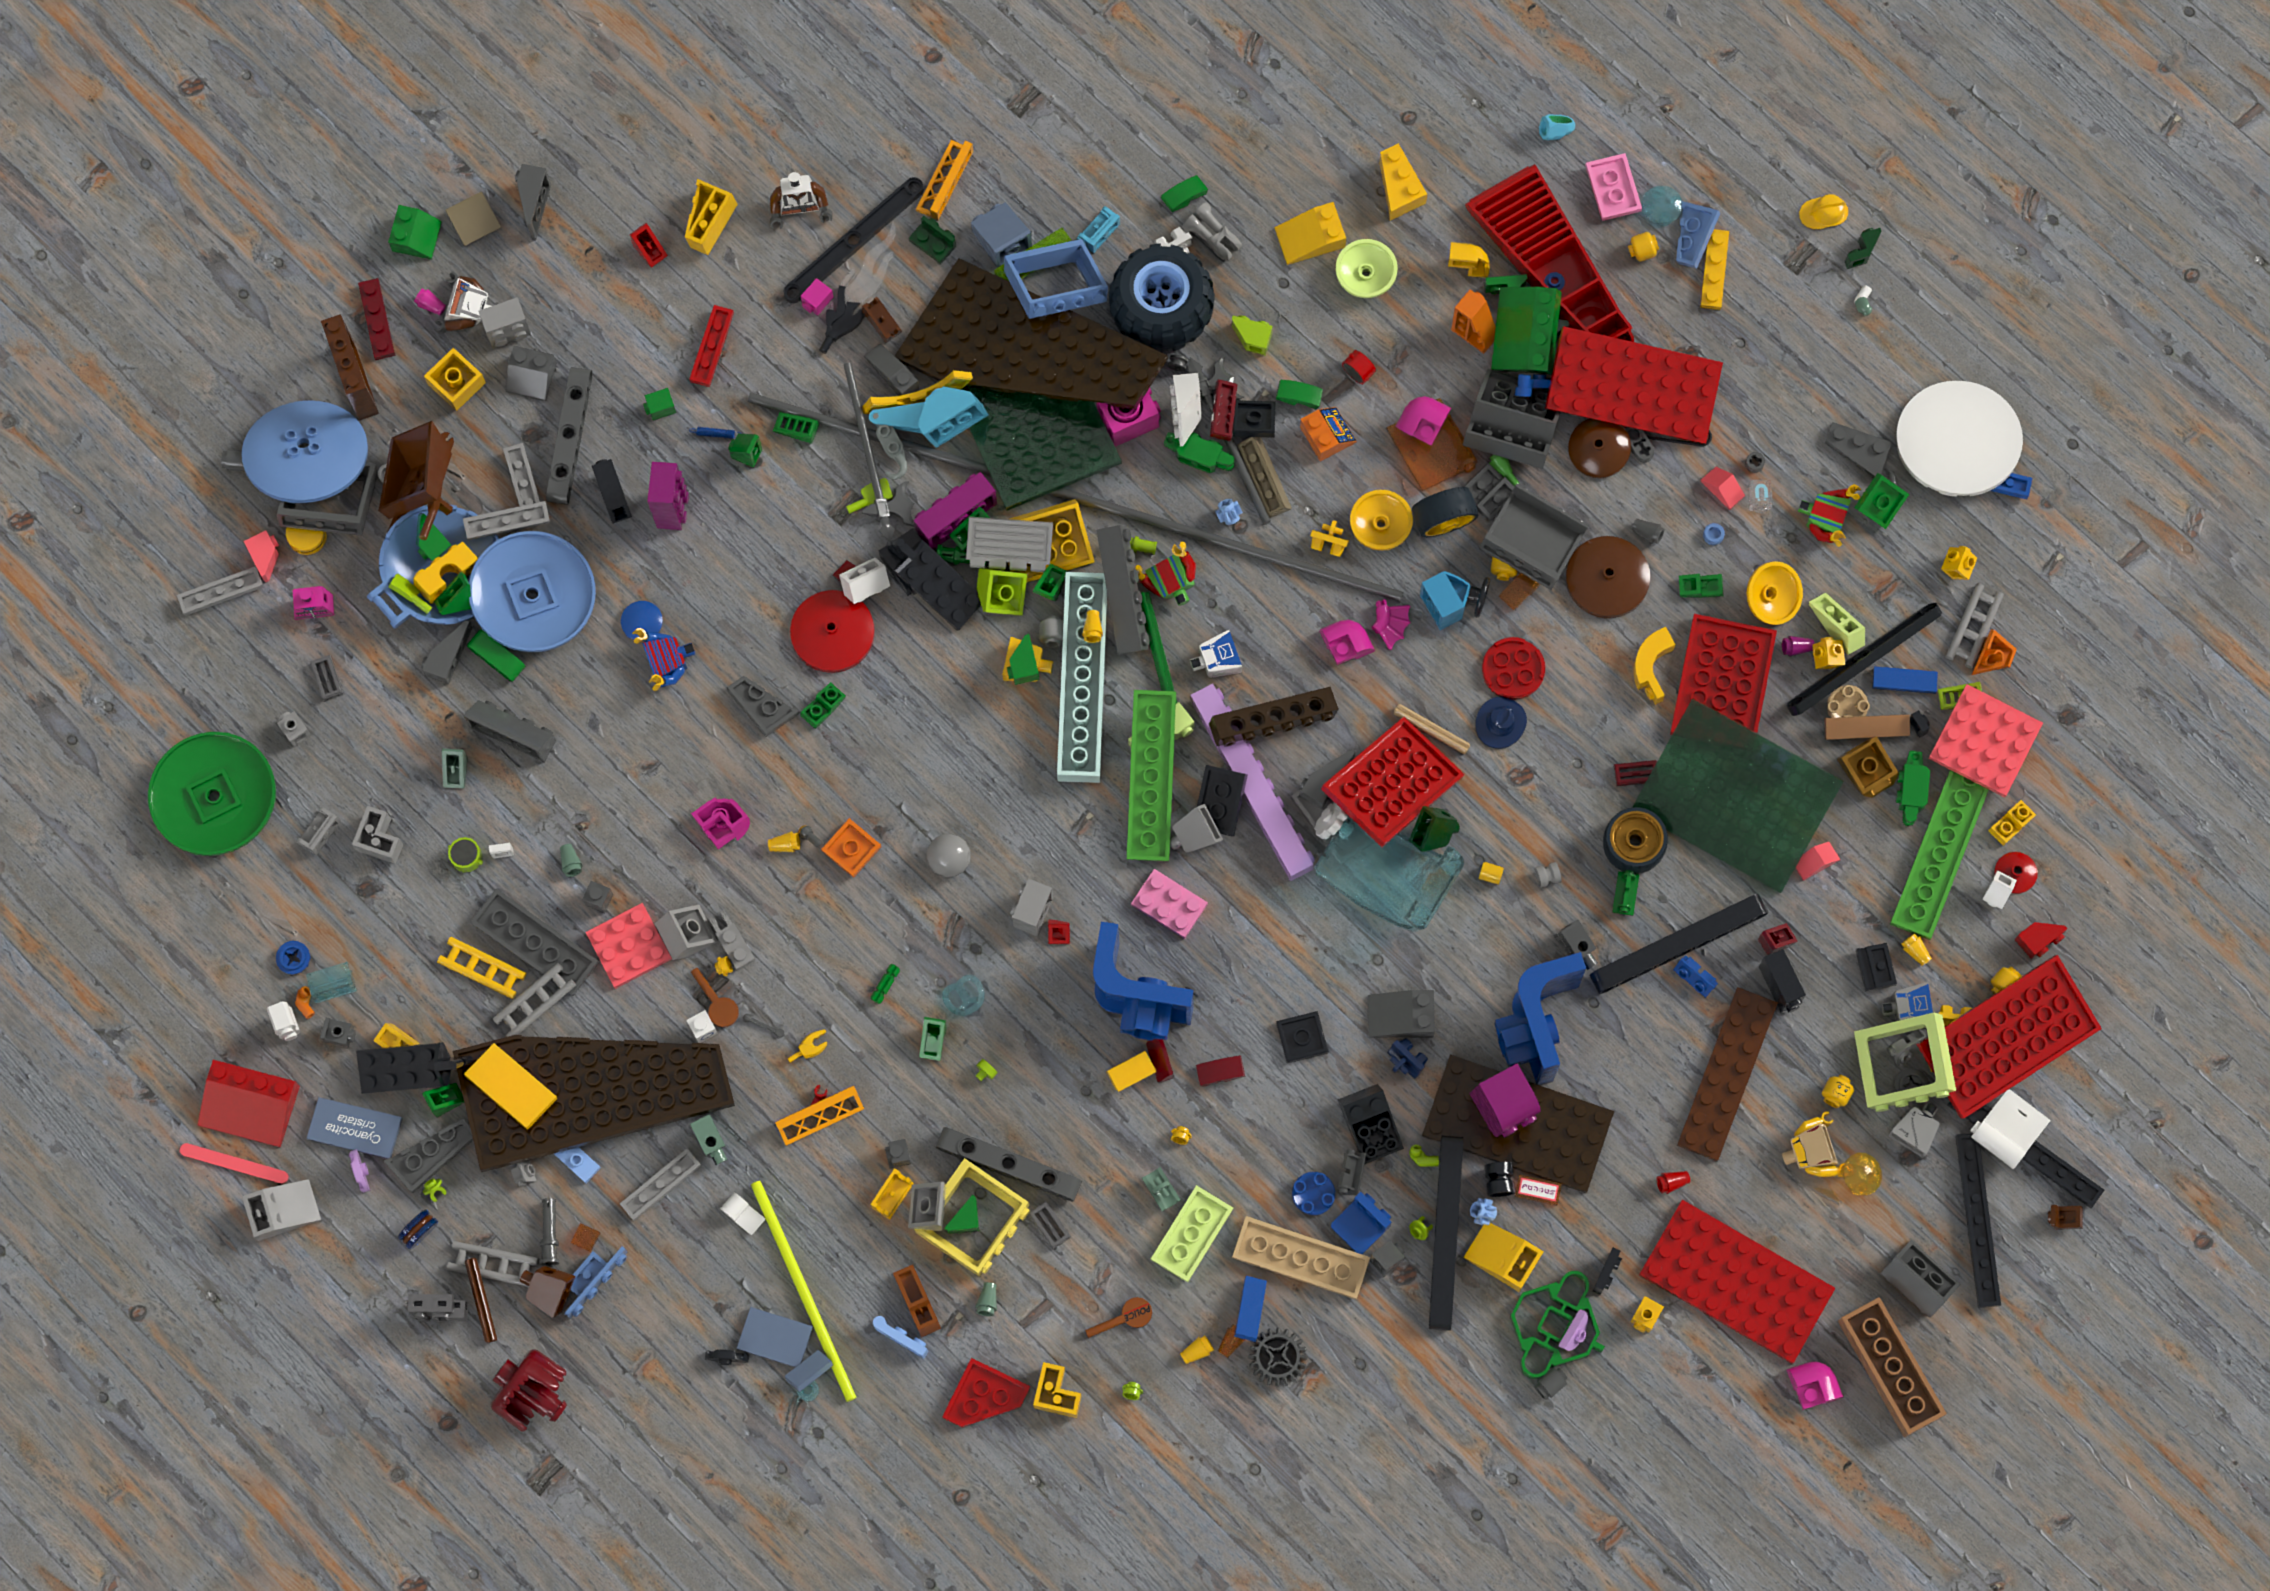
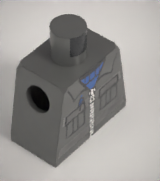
[1553,920,1598,970]

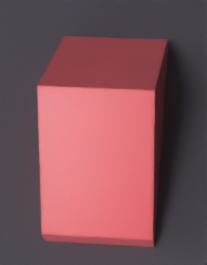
[1701,467,1745,510]
[1792,842,1840,881]

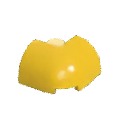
[1448,242,1490,278]

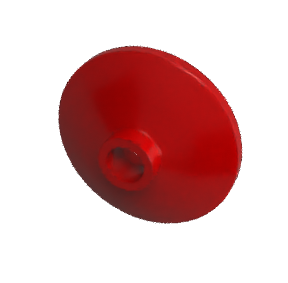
[1994,852,2038,894]

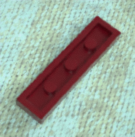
[358,278,396,360]

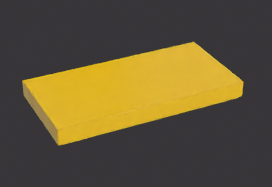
[464,1043,557,1130]

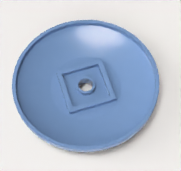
[242,400,368,503]
[469,531,596,652]

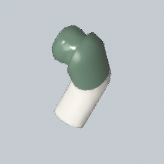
[1854,285,1872,316]

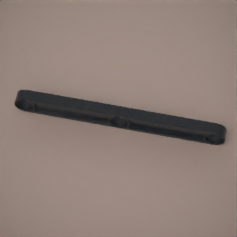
[784,177,924,304]
[1786,603,1942,716]

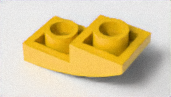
[1988,800,2036,846]

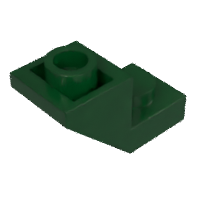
[1845,228,1882,269]

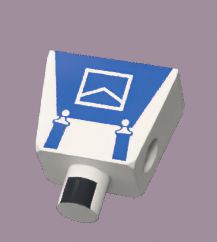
[1190,630,1242,678]

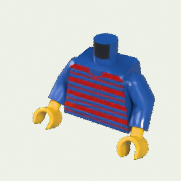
[632,628,695,691]

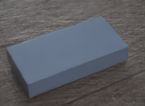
[785,1350,833,1392]

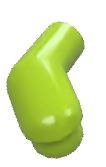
[1409,1144,1439,1167]

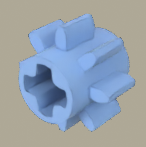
[1215,499,1243,525]
[1470,1198,1497,1225]

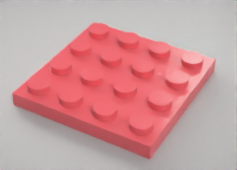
[1928,684,2043,798]

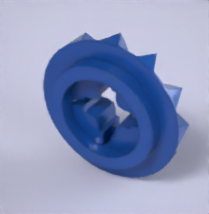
[276,941,311,975]

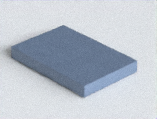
[737,1307,813,1367]

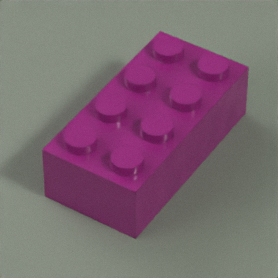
[647,462,689,530]
[913,472,997,550]

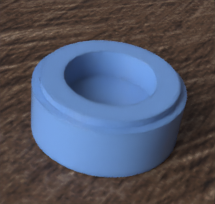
[1703,523,1725,545]

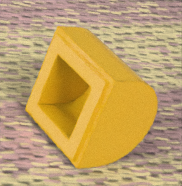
[1479,862,1504,885]

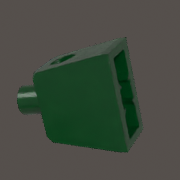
[1409,806,1460,852]

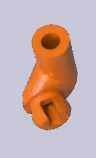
[295,986,315,1019]

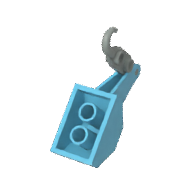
[869,386,988,480]

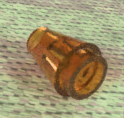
[1217,1324,1245,1358]

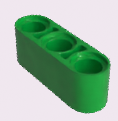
[466,629,526,682]

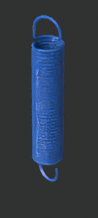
[689,427,742,439]

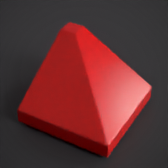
[1048,920,1070,944]

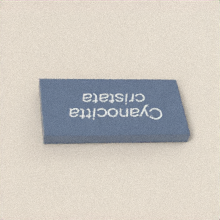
[306,1097,403,1159]

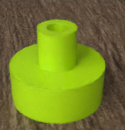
[975,1059,998,1082]

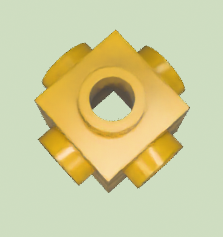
[1941,546,1977,580]
[1812,637,1845,669]

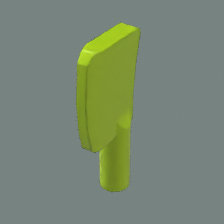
[846,478,893,514]
[388,574,432,614]

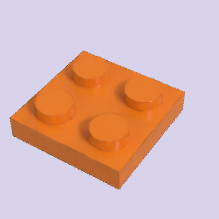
[821,818,882,878]

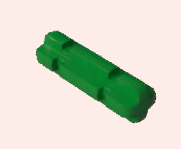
[871,964,900,1004]

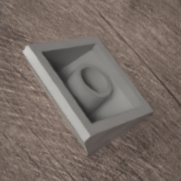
[908,1182,946,1231]

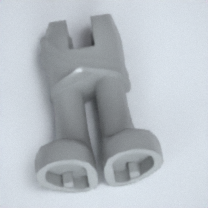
[1181,202,1243,261]

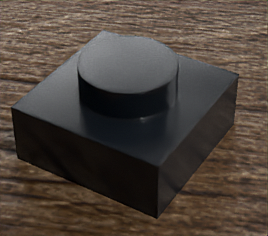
[1910,710,1930,738]

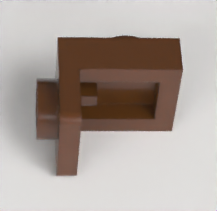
[2048,1205,2083,1230]

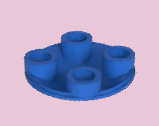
[621,601,663,641]
[1292,1172,1335,1215]

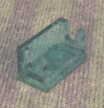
[306,962,357,1003]

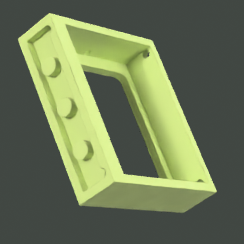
[1854,1012,1956,1112]

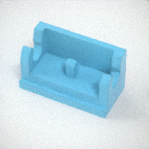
[1077,206,1120,253]

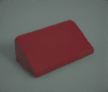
[1146,1039,1174,1083]

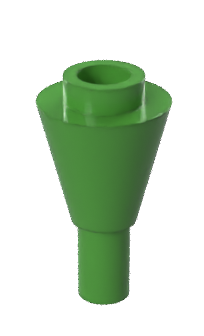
[1489,455,1519,487]

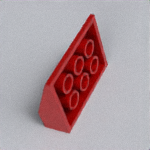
[198,1060,300,1148]

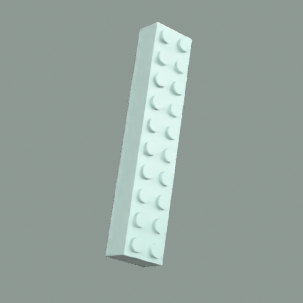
[1057,572,1108,783]

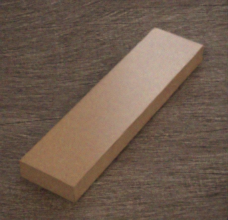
[1824,714,1910,740]

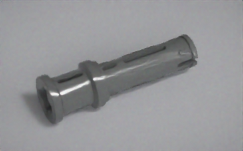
[540,1198,559,1266]

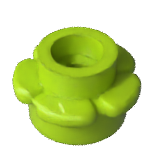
[1122,1382,1143,1400]

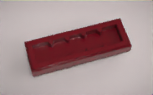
[1210,379,1238,441]

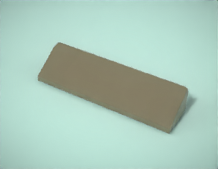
[1237,437,1292,518]

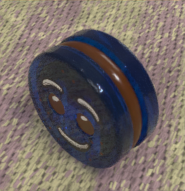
[398,1209,438,1250]

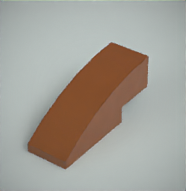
[893,1264,941,1338]

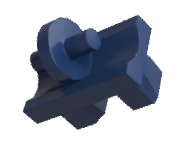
[1387,1038,1428,1079]

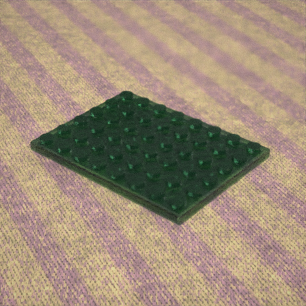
[960,386,1122,511]
[1633,698,1844,893]

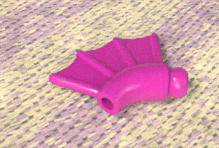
[1371,599,1410,650]

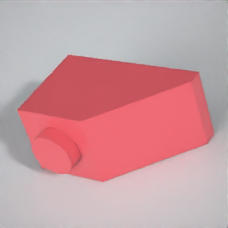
[244,530,279,583]

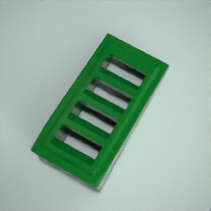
[773,412,819,444]

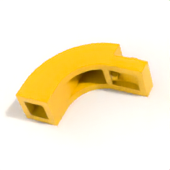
[1633,627,1675,705]

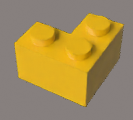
[1033,1362,1082,1418]

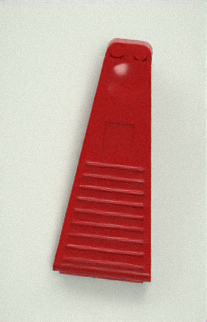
[1465,164,1634,342]

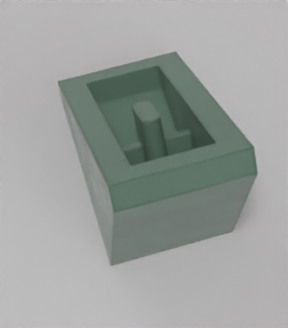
[441,748,468,789]

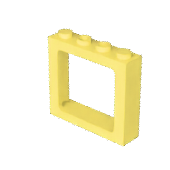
[914,1158,1030,1277]

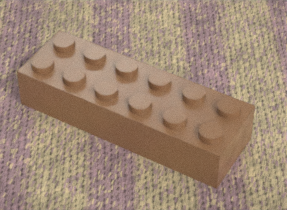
[1838,1297,1947,1438]

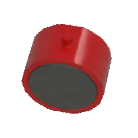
[1342,350,1376,385]

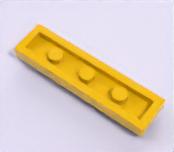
[1700,229,1729,310]

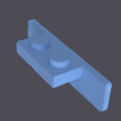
[565,1246,628,1319]

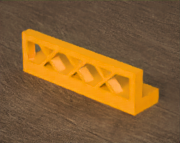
[916,140,973,220]
[775,1085,864,1145]

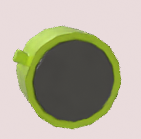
[448,837,483,873]

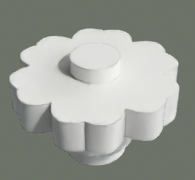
[1314,802,1353,839]

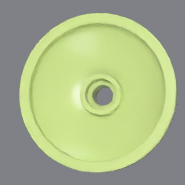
[1336,239,1398,298]

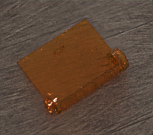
[1386,398,1478,491]

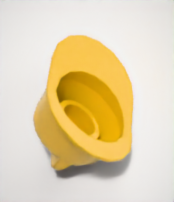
[1799,194,1848,229]

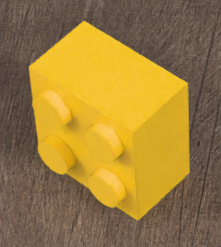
[424,348,486,411]

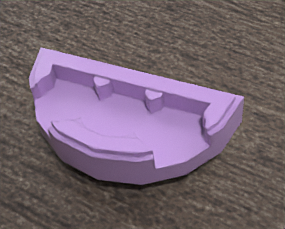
[349,1149,370,1193]
[1559,1309,1588,1351]

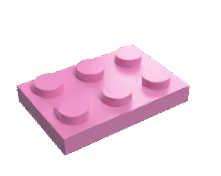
[1585,153,1642,221]
[1131,869,1208,939]

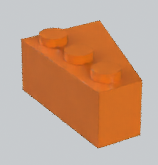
[1451,289,1496,354]

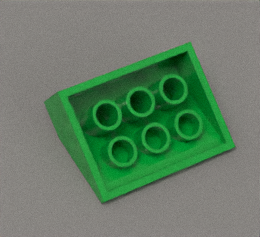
[1491,287,1562,374]

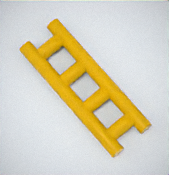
[437,937,527,999]

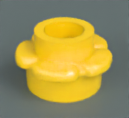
[715,956,733,977]
[1171,1126,1192,1145]

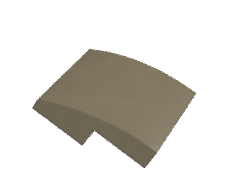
[445,191,501,246]

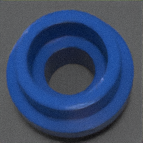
[1544,272,1565,291]

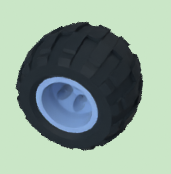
[1109,243,1215,353]

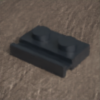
[1855,943,1897,992]
[1592,1247,1622,1295]

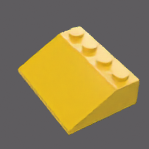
[1007,499,1095,583]

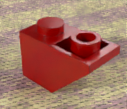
[2015,922,2067,959]

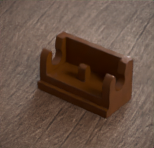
[861,297,902,344]

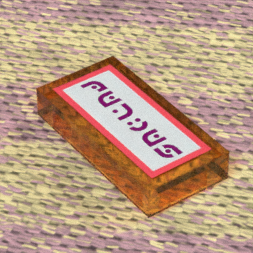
[1514,1174,1562,1206]

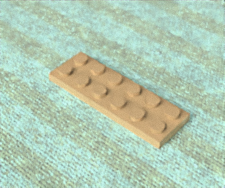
[1232,1216,1370,1300]

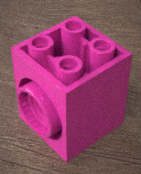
[1096,388,1161,447]

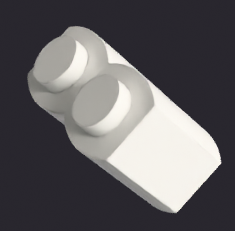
[267,1001,300,1041]

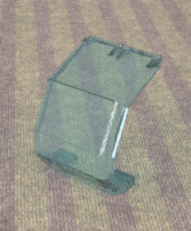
[1314,816,1464,932]

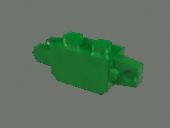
[1164,432,1235,474]
[1895,751,1930,826]

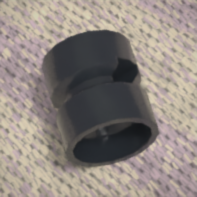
[1484,1162,1515,1197]

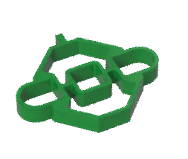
[1510,1271,1605,1379]

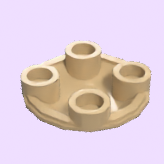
[1827,685,1870,718]

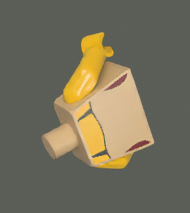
[1782,1111,1849,1177]

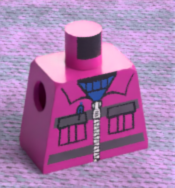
[292,586,335,620]

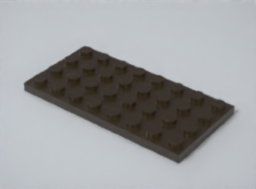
[1422,1054,1614,1193]

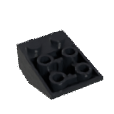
[1338,1084,1404,1164]

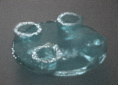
[1642,186,1682,226]

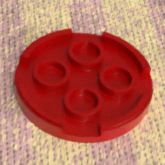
[1482,637,1545,700]

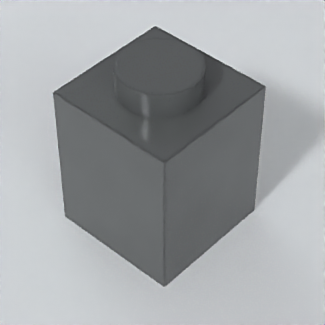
[582,881,613,914]

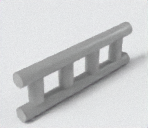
[1945,583,2004,669]
[493,963,576,1037]
[447,1241,539,1287]

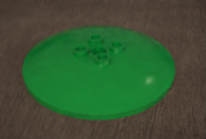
[148,732,276,856]

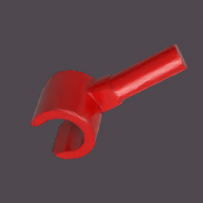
[810,1085,827,1105]

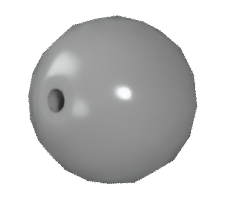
[927,834,971,877]

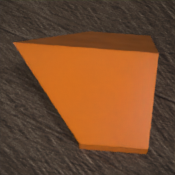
[1972,629,2017,675]

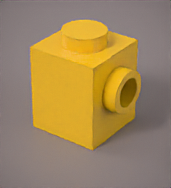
[1630,1296,1664,1333]

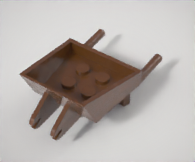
[378,421,454,553]

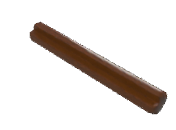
[465,1258,497,1343]

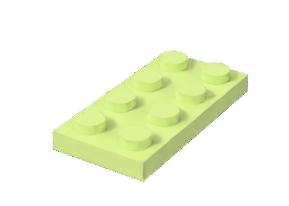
[1151,1185,1234,1283]

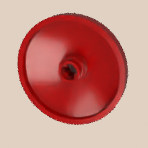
[790,590,875,673]

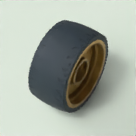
[1603,807,1668,874]

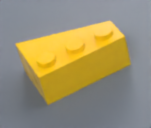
[1379,143,1427,221]
[685,179,738,255]

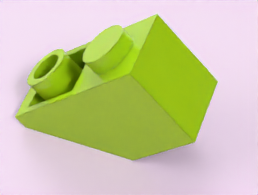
[1232,315,1273,356]

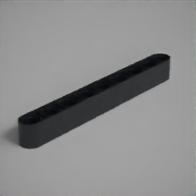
[1589,894,1769,994]
[1429,1135,1463,1331]

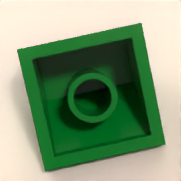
[388,205,442,260]

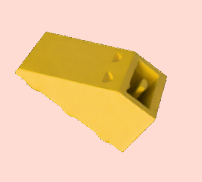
[1463,1223,1544,1292]

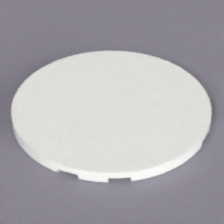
[1896,381,2023,497]

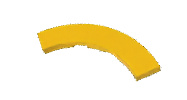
[862,370,973,414]

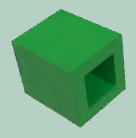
[643,388,676,421]

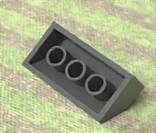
[464,700,556,763]

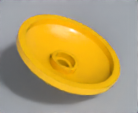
[1350,490,1413,551]
[1747,561,1803,625]

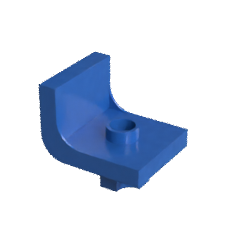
[1093,921,1194,1041]
[1494,952,1586,1085]

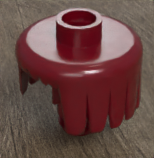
[491,1349,567,1432]

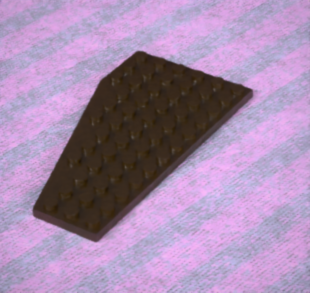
[895,258,1168,409]
[453,1035,735,1173]

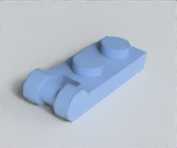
[873,1316,928,1359]

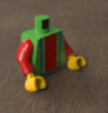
[1798,484,1861,547]
[1135,542,1196,606]

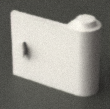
[1970,1089,2051,1169]

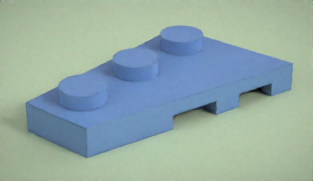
[1676,201,1721,269]

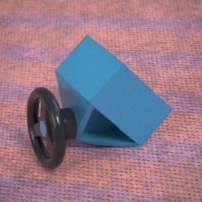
[1420,571,1490,630]

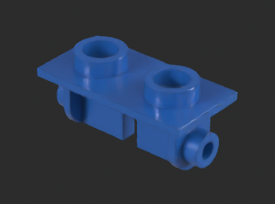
[1673,955,1718,998]

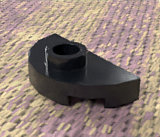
[705,1349,749,1365]

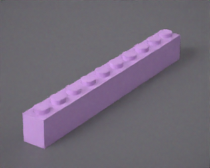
[1190,684,1315,881]

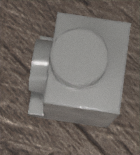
[277,711,311,747]

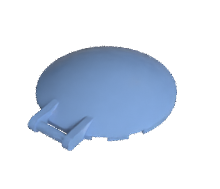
[367,504,499,629]

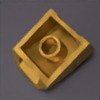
[1837,736,1899,798]

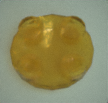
[1840,1153,1882,1196]

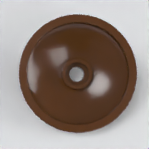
[1568,419,1631,478]

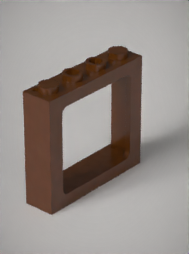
[321,314,379,420]

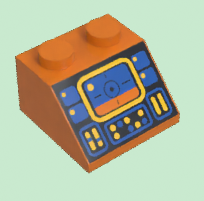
[1300,407,1357,462]

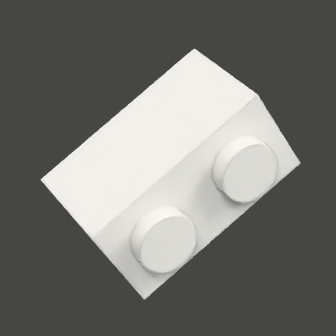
[839,558,890,604]

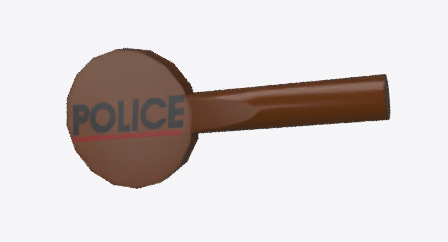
[1085,1297,1152,1338]

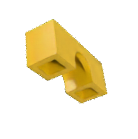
[413,541,478,604]

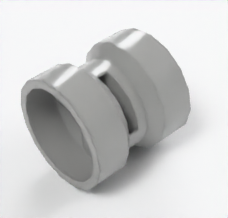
[1535,862,1562,888]

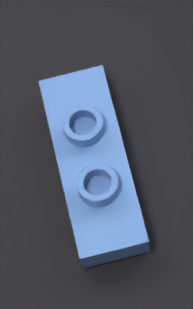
[554,1147,601,1184]

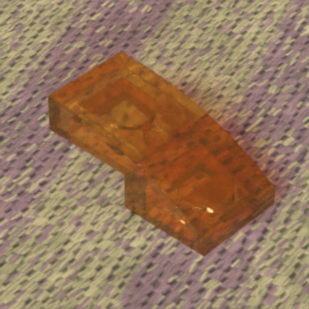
[1499,573,1541,611]

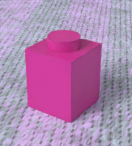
[801,278,834,315]

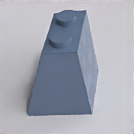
[971,202,1032,269]

